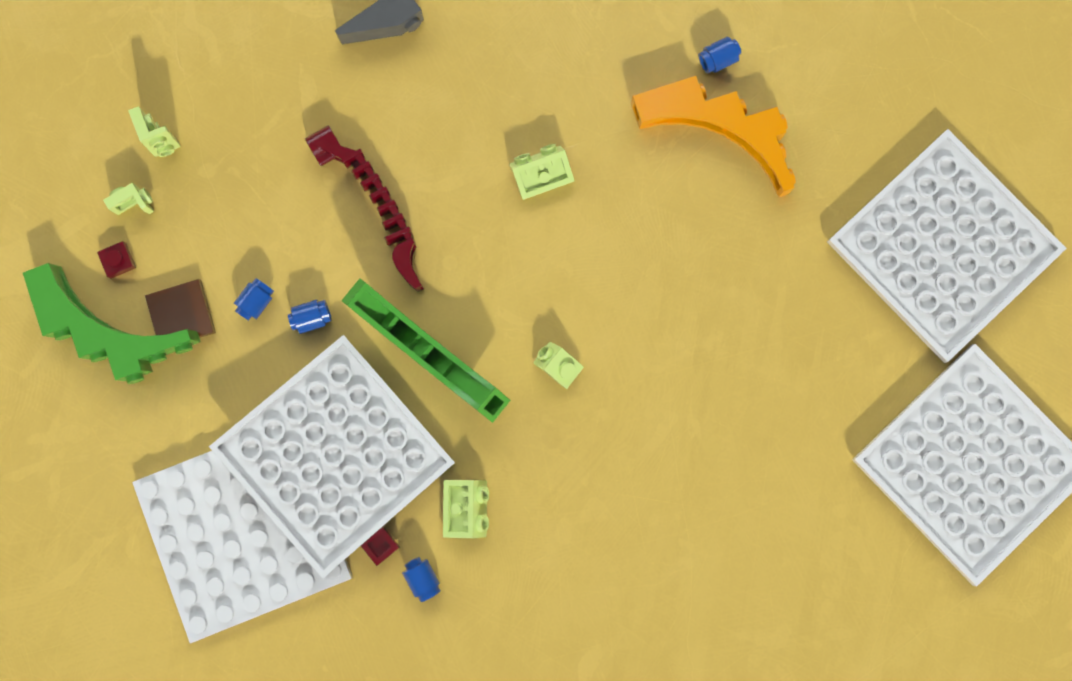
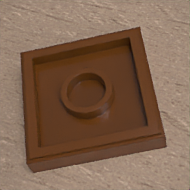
[145,279,216,338]

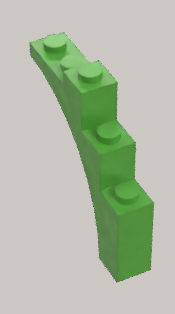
[23,263,201,384]
[341,278,511,423]

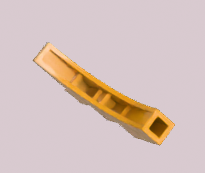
[631,76,796,197]

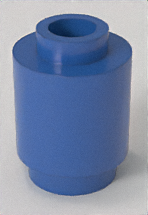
[698,36,741,73]
[234,278,274,321]
[288,299,332,334]
[402,557,441,602]

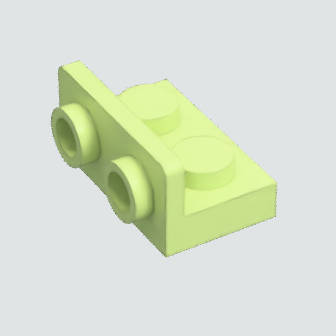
[128,106,180,157]
[509,144,575,200]
[443,480,489,538]

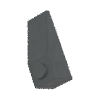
[335,0,424,44]

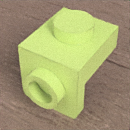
[103,183,154,215]
[534,342,584,389]

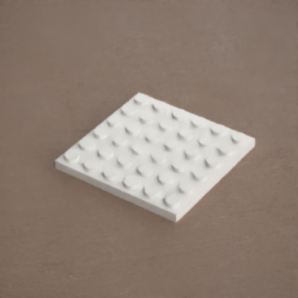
[827,129,1067,363]
[209,335,455,579]
[852,344,1072,587]
[132,451,353,643]

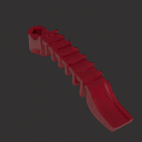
[304,125,424,292]

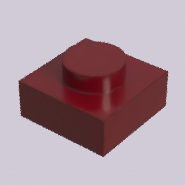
[97,241,136,279]
[361,526,400,566]

